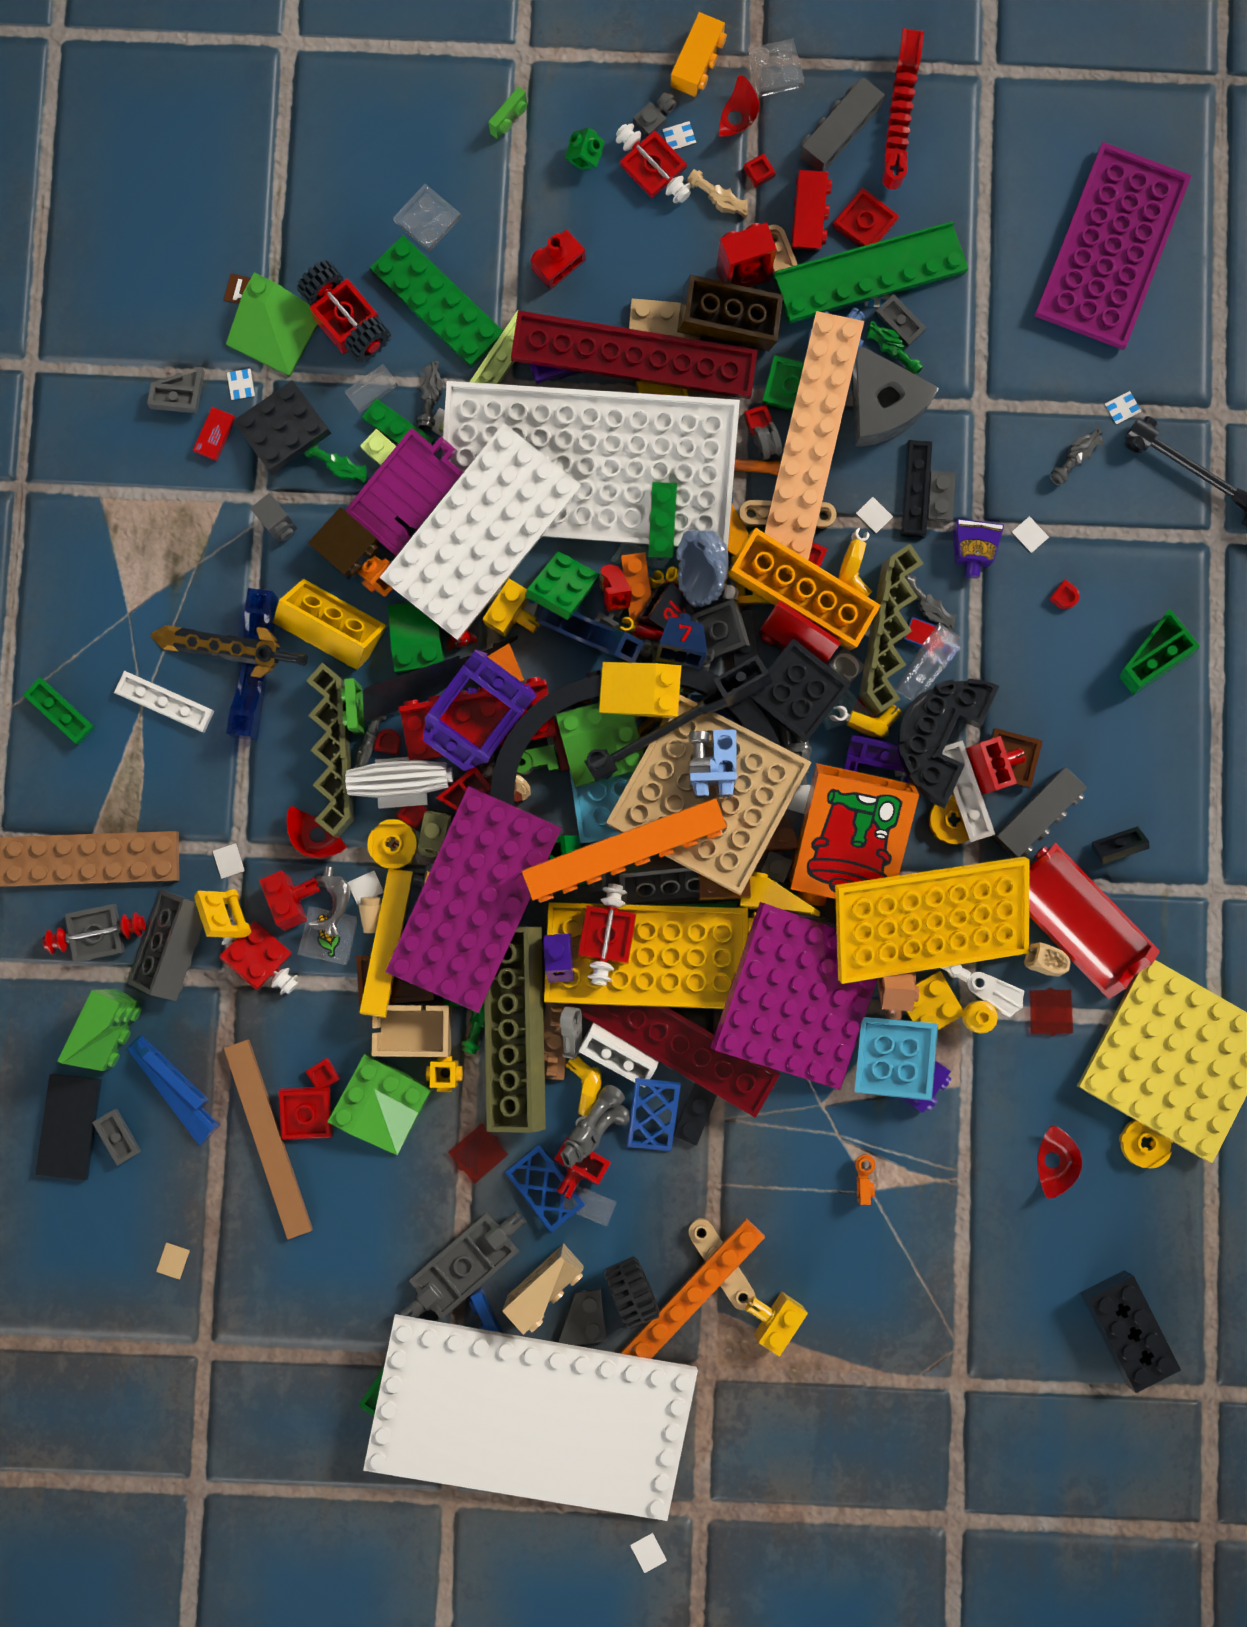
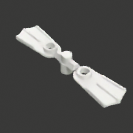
[942,965,1024,1018]

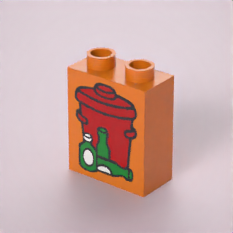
[789,763,919,906]

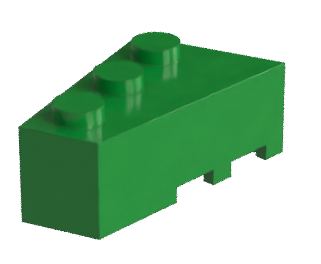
[1119,608,1200,696]

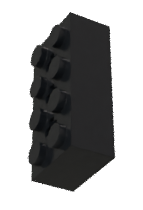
[1080,1270,1181,1393]

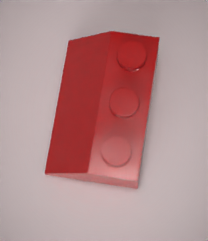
[759,600,841,664]

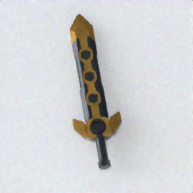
[150,625,308,678]

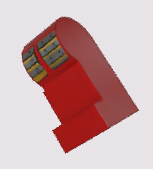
[599,564,632,611]

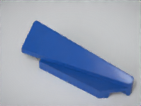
[128,1035,220,1145]

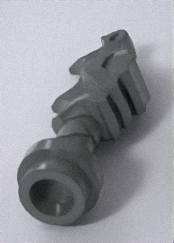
[417,361,443,431]
[1050,428,1104,486]
[905,574,956,632]
[355,715,387,768]

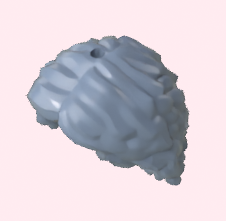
[676,529,729,608]

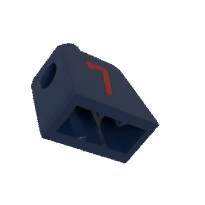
[655,613,707,670]

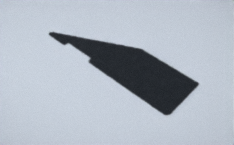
[363,636,518,722]

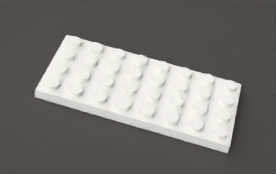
[380,423,581,640]

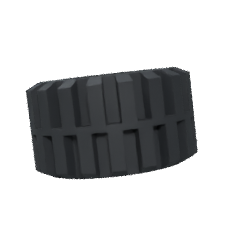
[605,1256,659,1330]

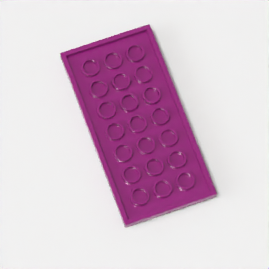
[1034,142,1192,350]
[385,786,562,1013]

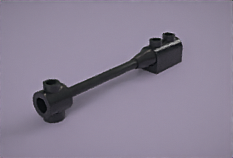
[1124,416,1247,527]
[584,655,773,783]

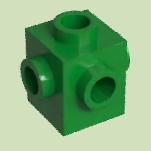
[565,128,605,171]

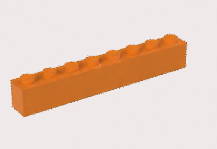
[522,798,727,903]

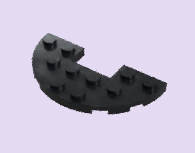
[898,679,999,809]

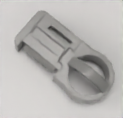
[560,1006,583,1059]

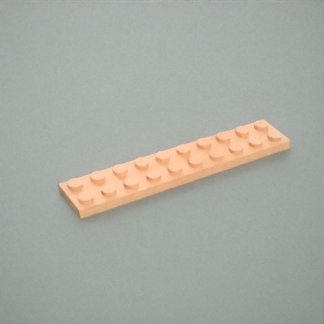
[765,311,864,560]

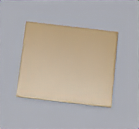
[156,1242,190,1280]

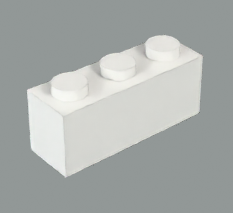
[578,1022,659,1088]

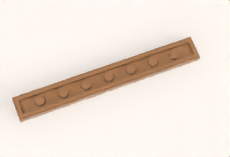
[224,1039,313,1239]

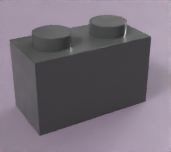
[250,493,298,543]

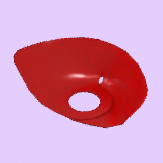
[718,75,759,136]
[287,806,347,858]
[1038,1126,1082,1199]

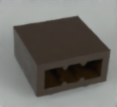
[308,507,380,580]

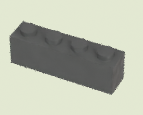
[800,77,885,172]
[992,767,1087,858]

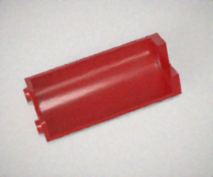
[1029,842,1160,999]

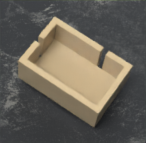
[372,1005,452,1057]

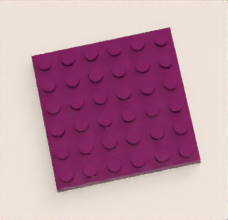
[710,902,878,1090]

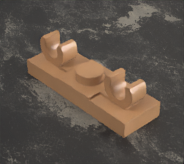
[544,1003,566,1080]

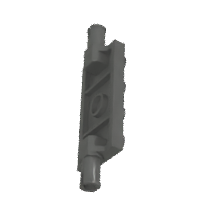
[400,1210,527,1320]

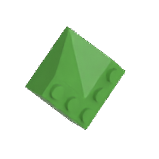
[556,702,644,787]
[57,989,142,1071]
[328,1053,434,1155]

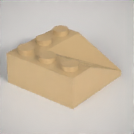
[502,1243,584,1335]

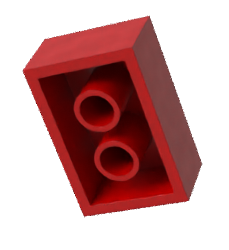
[716,222,777,287]

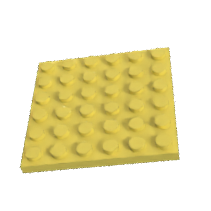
[1077,960,1247,1163]

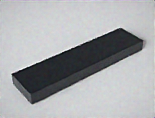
[901,440,932,538]

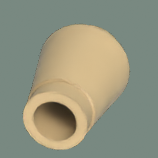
[358,897,382,933]

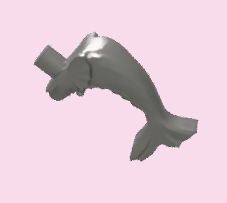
[309,866,351,937]

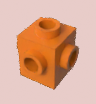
[358,555,393,597]

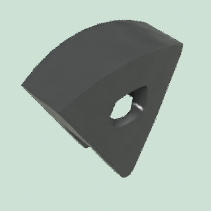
[852,348,939,447]

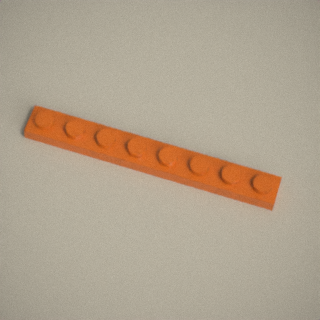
[620,1218,765,1359]

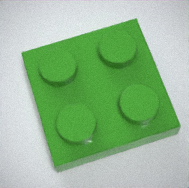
[341,678,365,735]

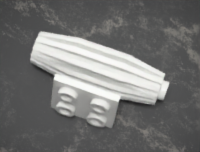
[345,757,453,809]

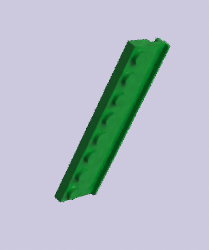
[774,221,969,324]

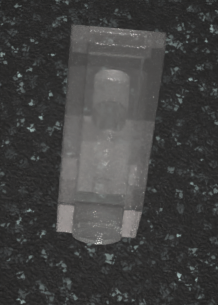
[896,623,961,701]

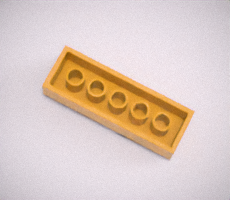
[728,528,881,651]

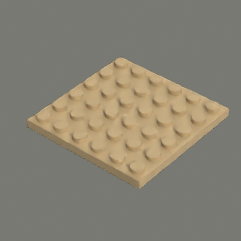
[606,694,812,896]

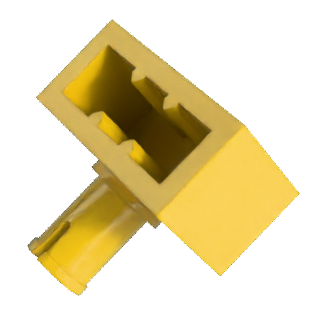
[483,578,541,637]
[745,1291,808,1357]

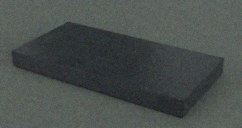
[35,1073,102,1180]

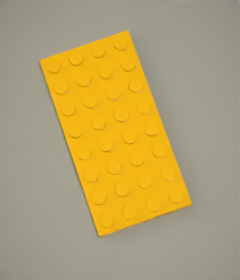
[835,857,1029,984]
[544,902,748,1009]

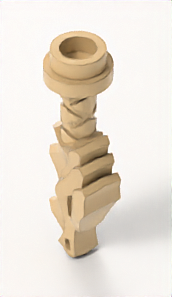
[687,169,749,218]

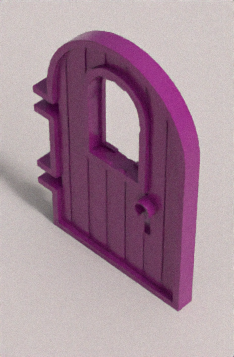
[345,428,464,556]

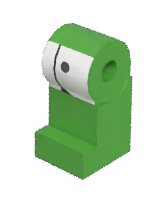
[517,744,560,775]

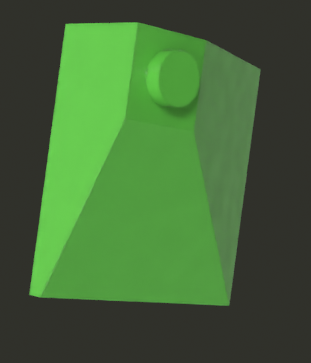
[226,272,318,377]

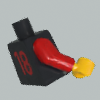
[619,570,694,641]

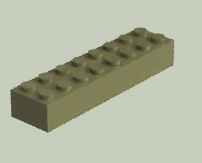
[484,927,546,1133]

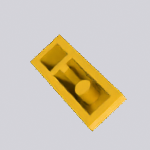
[740,872,820,917]

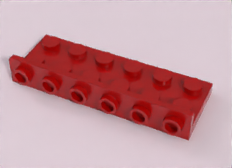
[398,677,557,761]

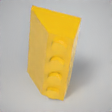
[273,579,387,670]

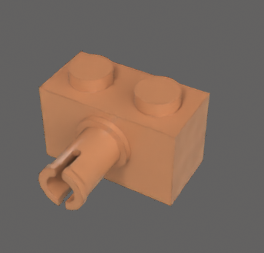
[877,972,919,1020]

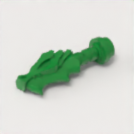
[866,321,923,375]
[304,444,368,484]
[461,1003,485,1055]

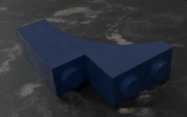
[535,606,644,663]

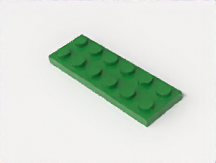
[369,235,503,368]

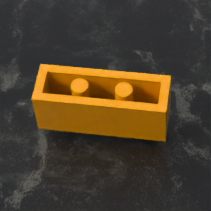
[670,12,727,97]

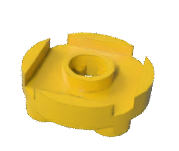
[929,795,969,845]
[367,819,418,869]
[1119,1119,1173,1168]

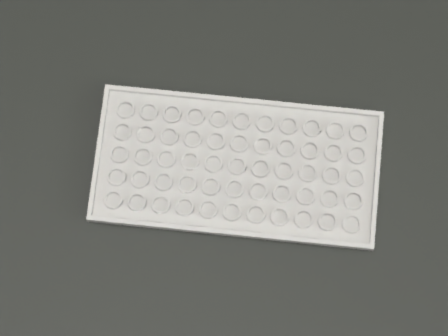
[442,381,740,548]
[363,1314,698,1521]

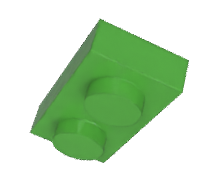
[488,86,527,139]

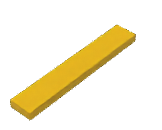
[360,869,414,1018]

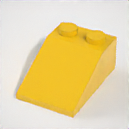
[599,662,681,719]

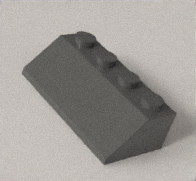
[619,854,721,906]
[127,890,203,1001]

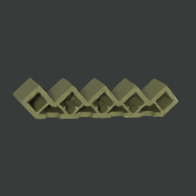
[859,544,924,716]
[306,662,355,839]

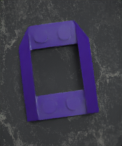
[423,650,537,771]
[844,735,912,784]

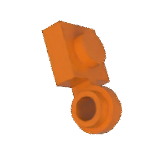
[855,1154,876,1205]

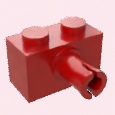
[530,229,586,290]
[965,736,1026,795]
[259,870,320,931]
[554,1136,611,1199]

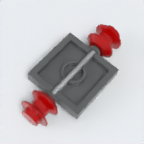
[42,904,146,963]

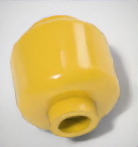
[962,1001,998,1034]

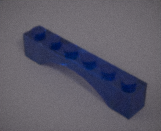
[226,588,279,741]

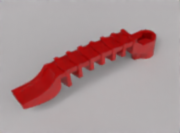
[882,28,924,190]

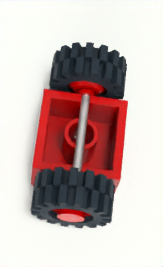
[297,260,391,363]

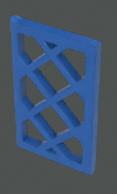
[627,1078,681,1151]
[505,1144,586,1234]

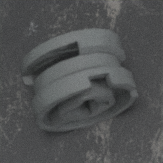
[753,422,783,461]

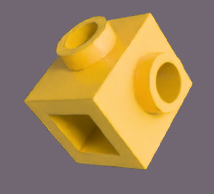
[426,1056,463,1092]

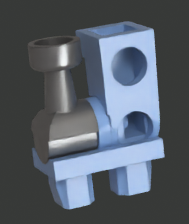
[689,729,737,798]

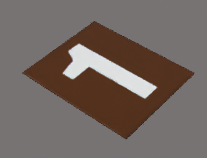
[224,274,251,304]

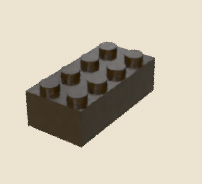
[677,275,783,352]

